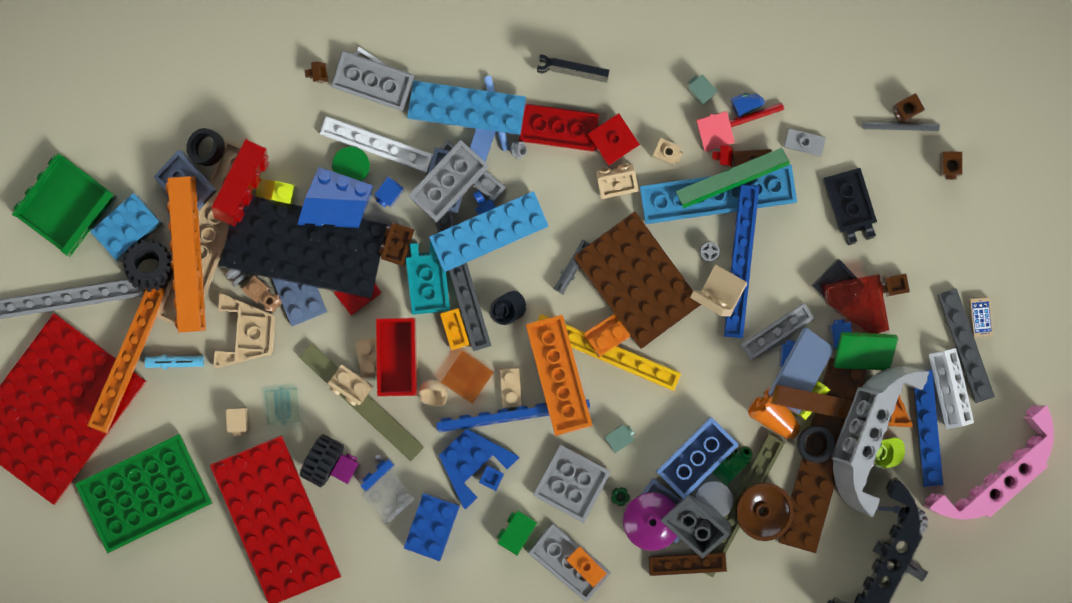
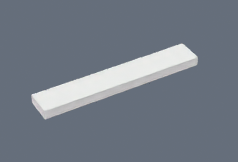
[319,116,433,173]

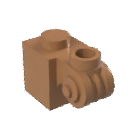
[242,276,282,313]

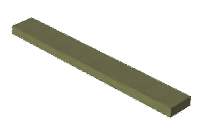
[299,343,424,461]
[705,433,785,578]

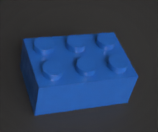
[403,493,460,561]

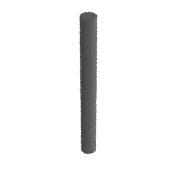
[862,122,940,131]

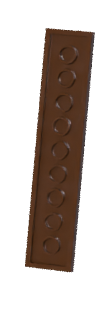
[778,358,867,553]

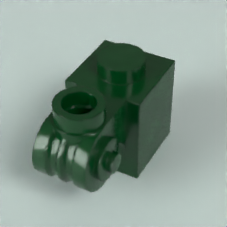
[713,446,753,486]

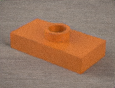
[566,546,607,587]

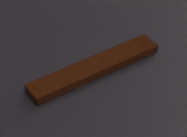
[771,384,853,419]

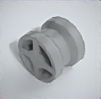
[699,242,720,262]
[225,269,249,288]

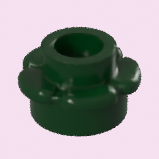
[611,487,630,506]

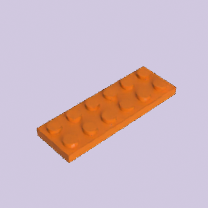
[526,315,593,436]

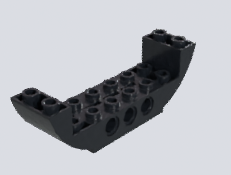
[827,477,923,603]

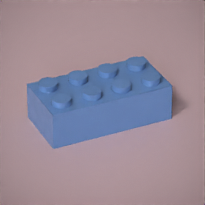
[656,417,739,499]

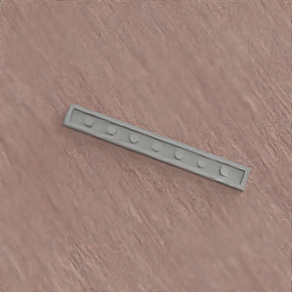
[0,279,145,319]

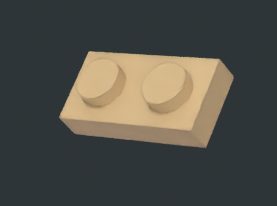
[500,368,522,408]

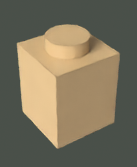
[226,408,249,436]

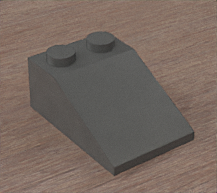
[661,495,731,558]

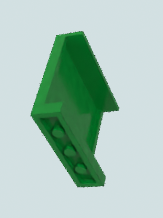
[12,153,117,257]

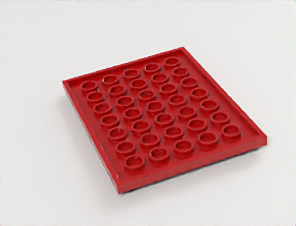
[0,313,147,505]

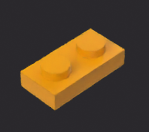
[440,308,470,351]

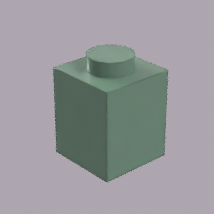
[687,74,718,106]
[604,424,635,453]

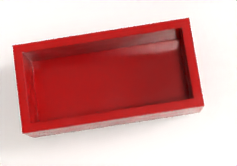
[212,139,269,227]
[376,318,417,397]

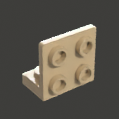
[690,265,747,316]

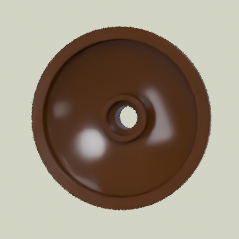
[736,483,794,541]

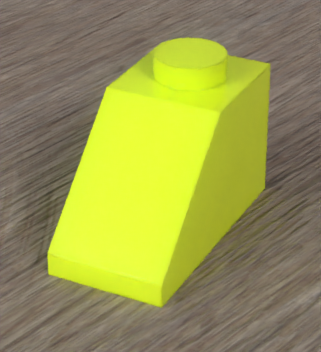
[256,179,297,204]

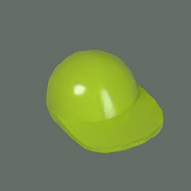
[874,438,905,468]

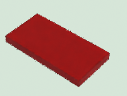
[519,104,599,152]

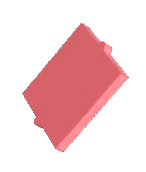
[696,111,735,152]

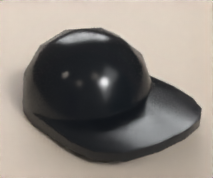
[489,291,526,325]

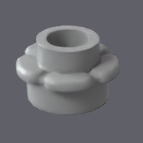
[510,141,527,159]

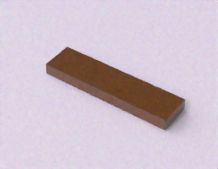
[648,552,727,576]

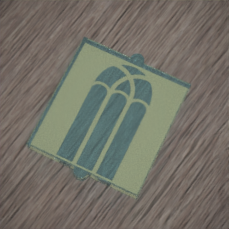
[265,388,300,425]

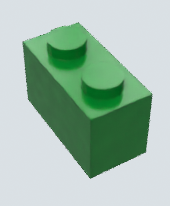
[496,510,537,556]

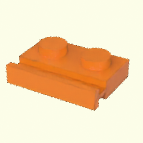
[583,314,631,358]

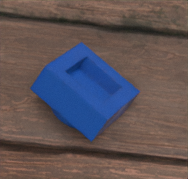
[479,465,504,491]

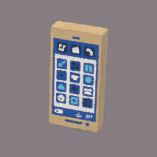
[969,297,993,337]

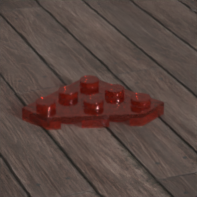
[823,274,890,334]

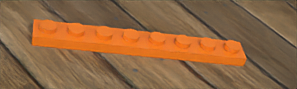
[87,288,166,434]

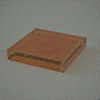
[441,351,494,404]

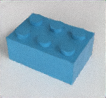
[90,193,163,261]

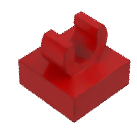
[712,145,733,167]

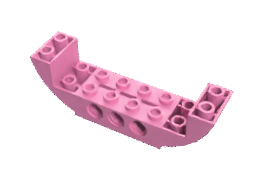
[923,405,1054,519]

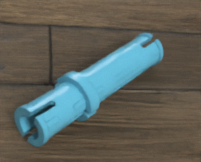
[145,354,204,370]

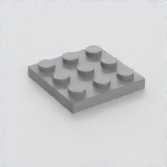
[533,444,611,523]

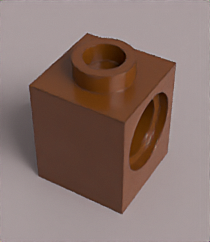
[893,93,925,123]
[940,151,962,180]

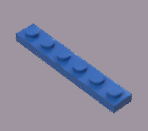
[913,370,943,487]

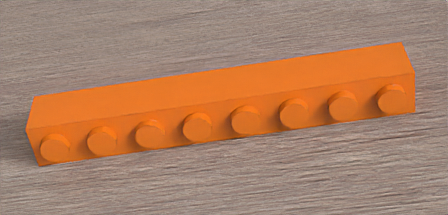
[166,176,206,333]

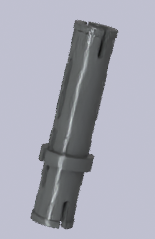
[553,239,590,295]
[872,541,928,582]

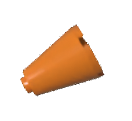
[748,387,800,439]

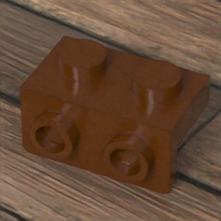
[379,222,415,266]

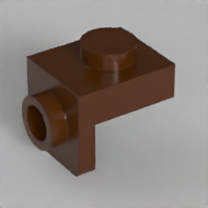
[881,274,910,297]

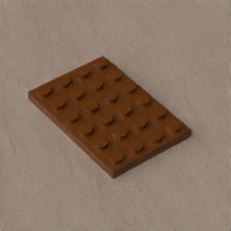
[573,211,702,349]

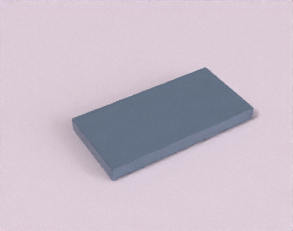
[768,328,835,414]

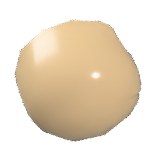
[418,380,448,406]

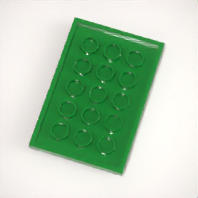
[75,434,213,554]

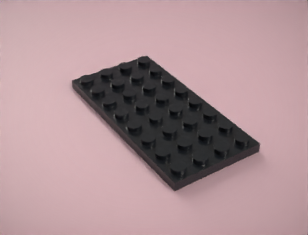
[220,196,388,299]

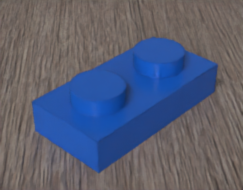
[361,459,395,492]

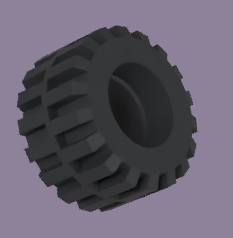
[123,239,173,292]
[300,434,344,488]

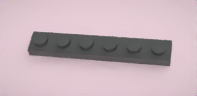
[937,288,995,403]

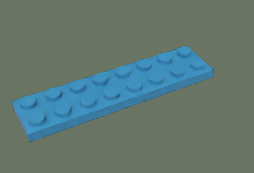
[640,165,797,225]

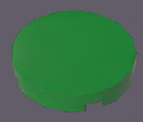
[332,146,370,181]

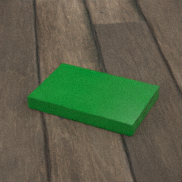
[833,332,898,370]

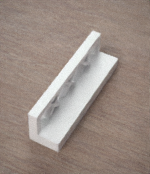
[929,348,974,429]

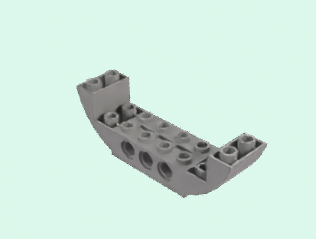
[830,366,929,517]

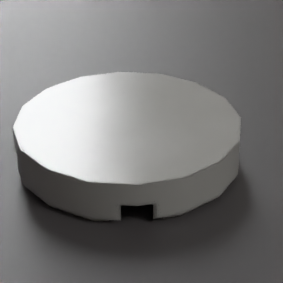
[695,481,734,517]

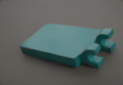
[406,242,450,315]

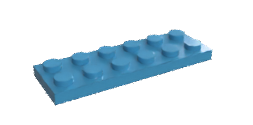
[407,81,526,135]
[429,191,549,272]

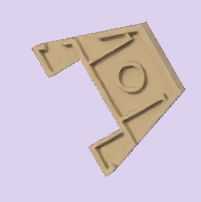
[213,293,276,368]

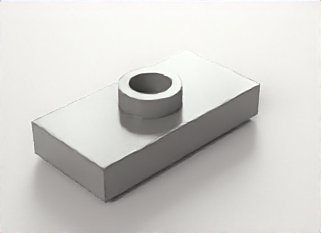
[784,129,826,157]

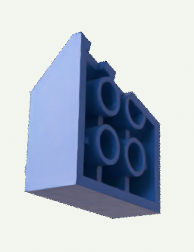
[298,167,373,228]

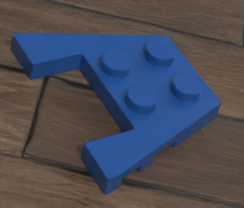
[439,429,520,509]

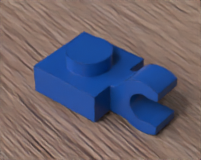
[473,190,496,215]

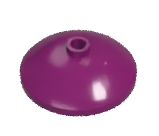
[623,492,677,551]

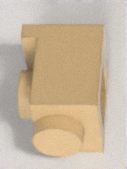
[652,138,683,166]

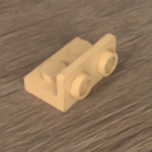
[595,163,639,199]
[327,364,373,406]

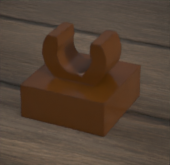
[305,61,328,83]

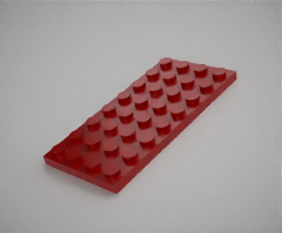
[210,435,341,603]

